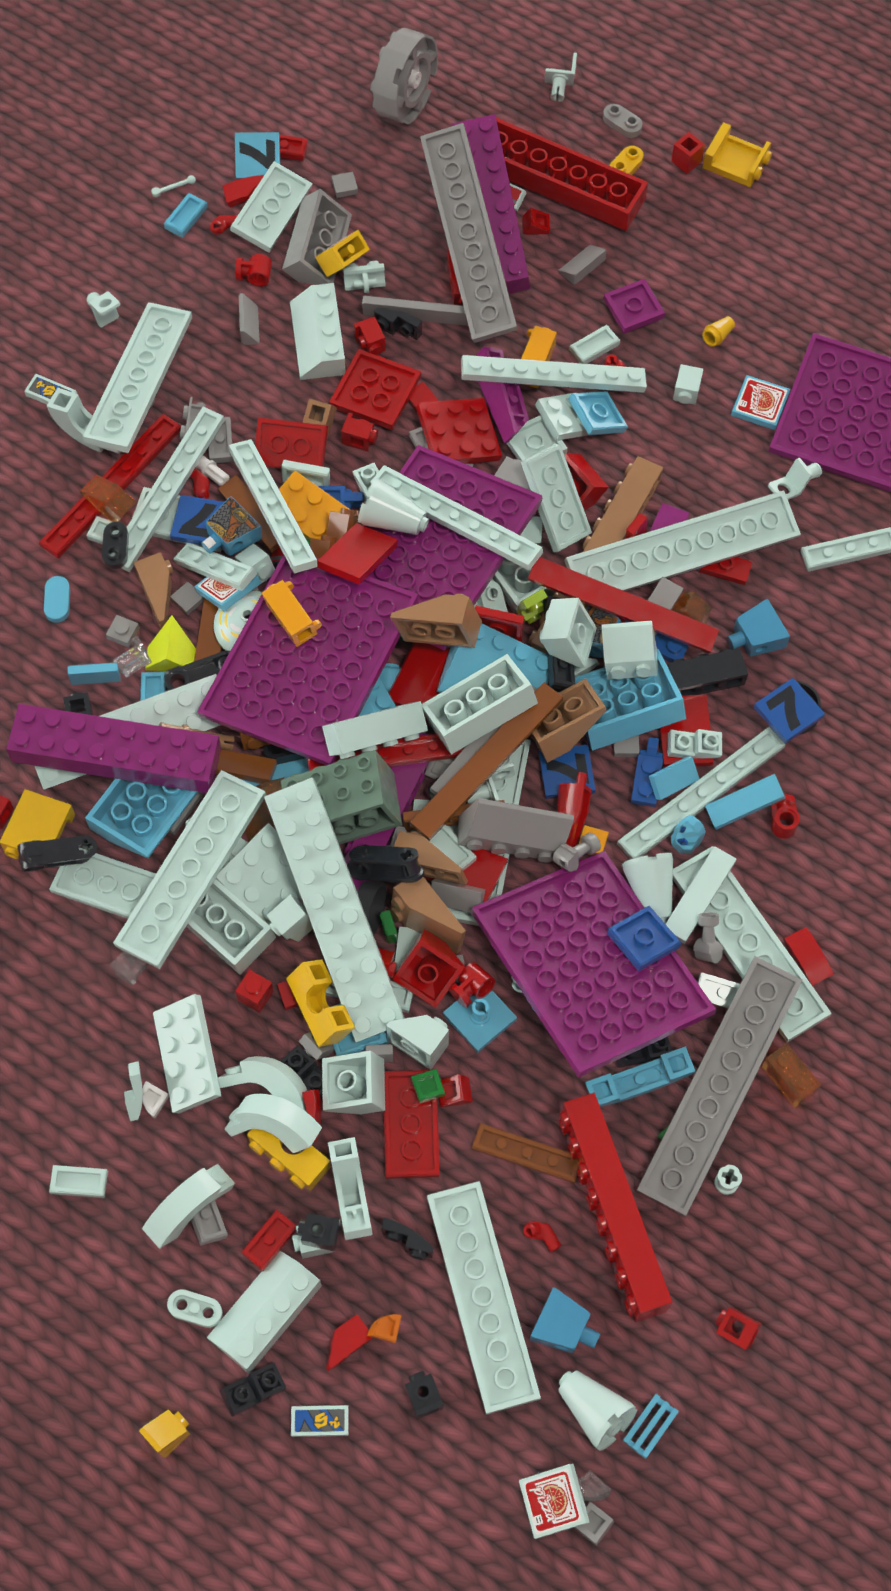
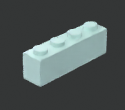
[322,701,428,759]

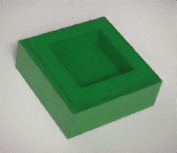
[380,910,397,944]
[411,1069,445,1104]

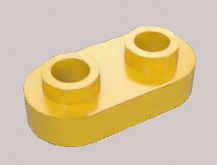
[609,146,643,175]

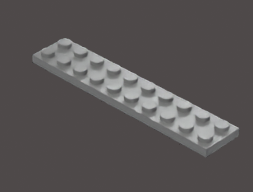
[420,123,518,343]
[636,956,802,1217]

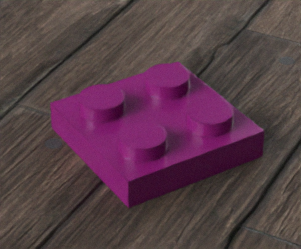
[603,279,665,334]

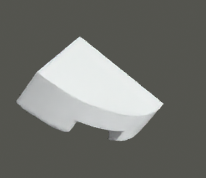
[142,1081,169,1119]

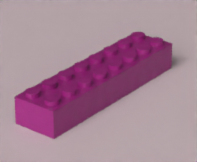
[451,114,531,294]
[6,704,221,793]

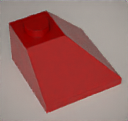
[392,928,465,1008]

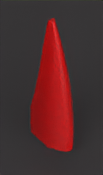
[557,772,592,869]

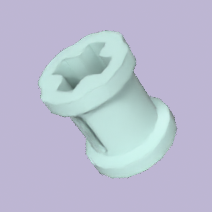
[714,1165,742,1195]

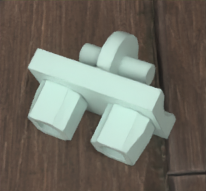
[343,261,386,293]

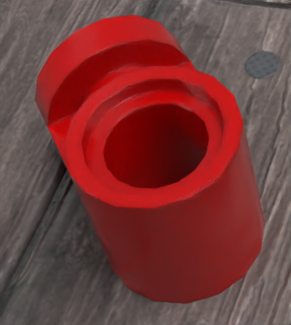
[235,254,272,286]
[770,794,800,839]
[449,962,495,1008]

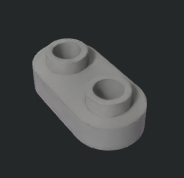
[603,104,642,138]

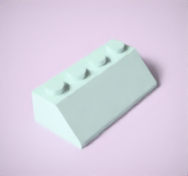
[290,283,346,380]
[207,1251,322,1374]

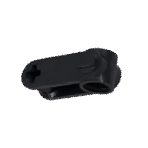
[164,650,230,691]
[17,836,97,872]
[347,844,425,883]

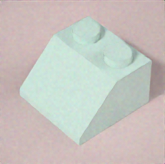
[540,598,597,668]
[602,621,658,680]
[386,1015,449,1070]
[322,1051,385,1114]

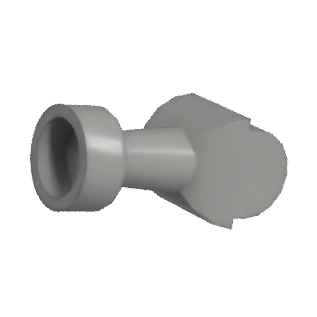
[553,833,601,872]
[693,912,724,963]

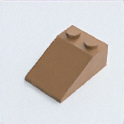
[390,594,482,648]
[530,678,607,763]
[390,877,466,954]

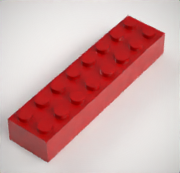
[496,117,648,231]
[558,1092,673,1322]

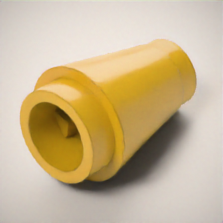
[702,316,735,346]

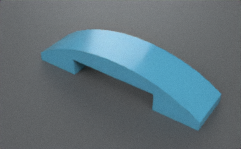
[585,1046,695,1107]

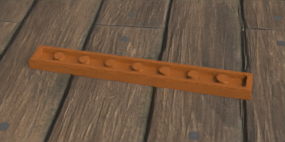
[410,682,563,841]

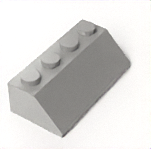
[282,189,352,285]
[458,798,574,862]

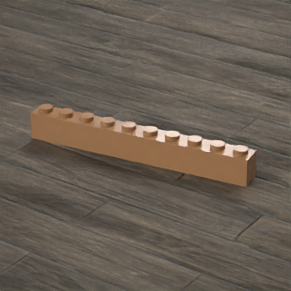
[528,456,663,654]

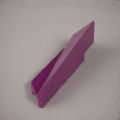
[476,346,529,443]

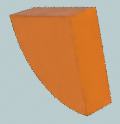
[367,1314,402,1343]

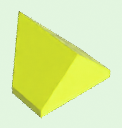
[145,615,196,672]

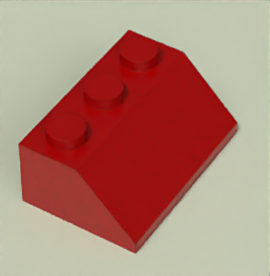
[388,642,450,726]

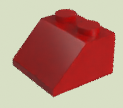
[564,453,609,511]

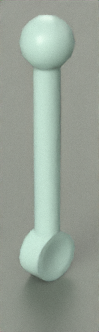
[152,175,196,197]

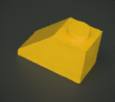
[139,1410,190,1459]

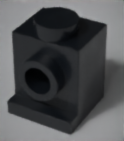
[63,692,93,715]
[297,1213,341,1252]
[405,1371,444,1419]

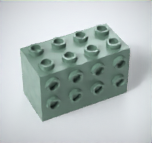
[281,750,402,845]

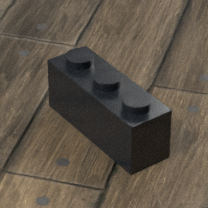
[668,648,748,696]

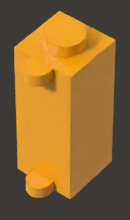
[521,325,557,389]
[262,580,322,647]

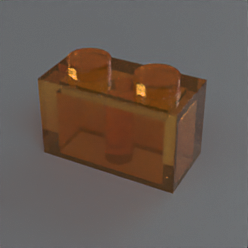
[762,1043,821,1109]

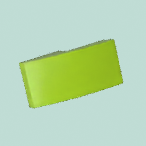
[517,589,548,624]

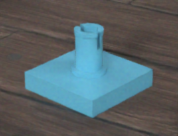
[443,991,517,1054]

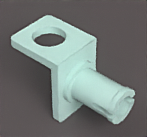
[545,53,577,102]
[87,291,120,327]
[768,458,822,500]
[467,763,515,804]

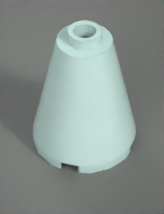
[358,479,429,535]
[622,853,673,924]
[559,1371,637,1451]

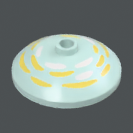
[214,591,262,651]

